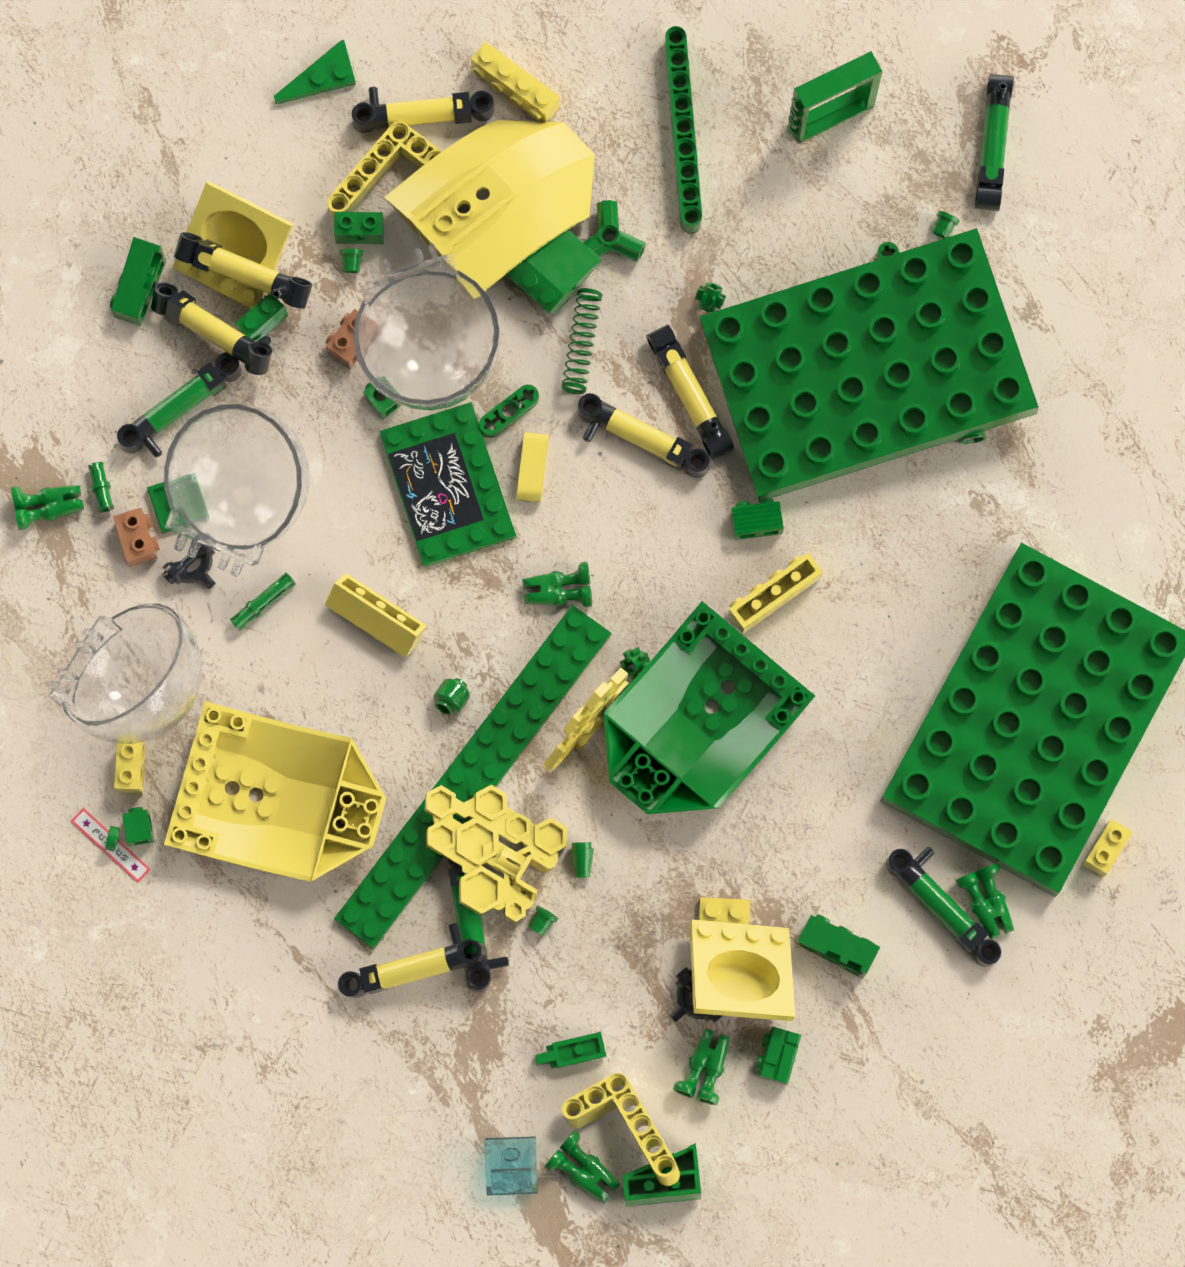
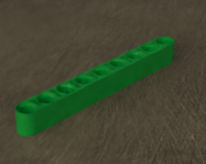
[665,26,702,234]

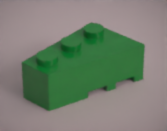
[110,237,167,326]
[796,914,880,979]
[622,1143,701,1207]

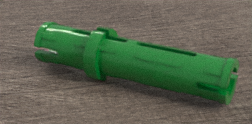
[230,572,296,631]

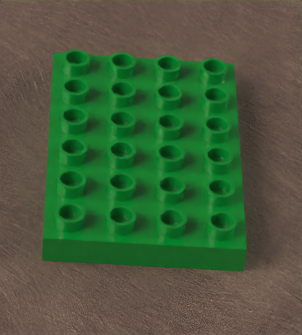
[700,228,1039,502]
[880,542,1185,897]

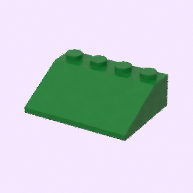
[506,229,602,314]

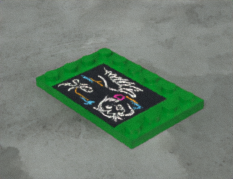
[379,402,516,567]

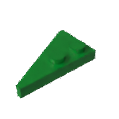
[274,40,356,105]

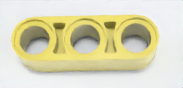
[517,432,549,503]

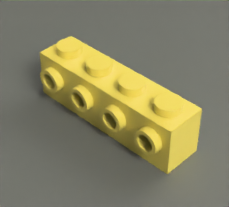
[471,41,560,122]
[728,553,823,634]
[324,573,427,657]

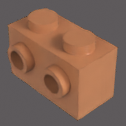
[325,309,379,369]
[113,508,160,567]

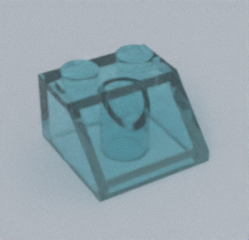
[485,1136,538,1196]

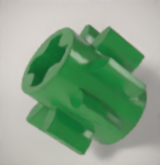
[694,282,726,312]
[620,647,650,679]

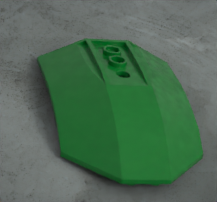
[604,601,816,815]

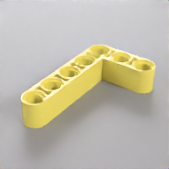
[327,122,442,219]
[562,1073,680,1186]

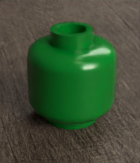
[433,678,470,715]

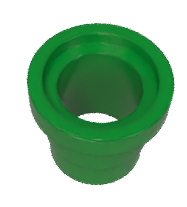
[931,210,960,239]
[339,249,363,273]
[528,905,559,936]

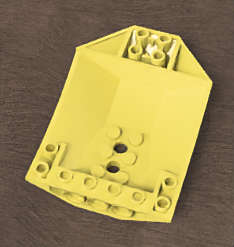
[384,120,595,298]
[164,701,386,882]

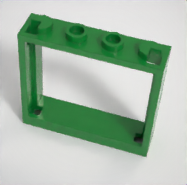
[787,51,883,143]

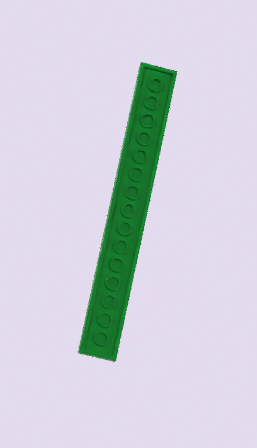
[334,605,612,949]

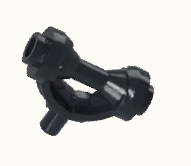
[162,535,216,589]
[670,967,723,1023]

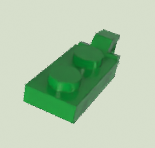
[535,1032,607,1069]

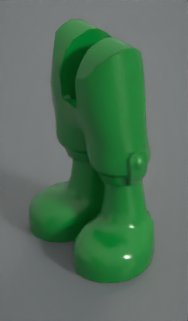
[11,485,84,531]
[522,561,592,607]
[955,863,1014,940]
[673,1028,730,1105]
[544,1130,620,1204]

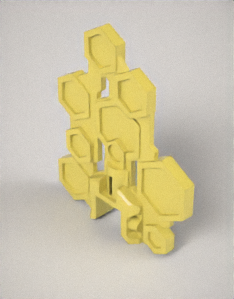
[543,668,629,774]
[425,785,567,923]

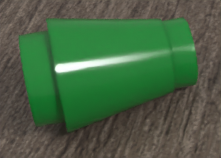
[569,842,594,878]

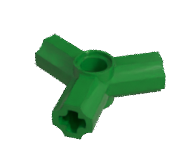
[583,200,646,262]

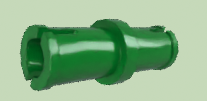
[88,462,114,513]

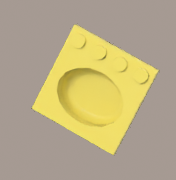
[173,181,294,308]
[690,920,795,1021]

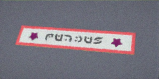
[71,808,151,882]

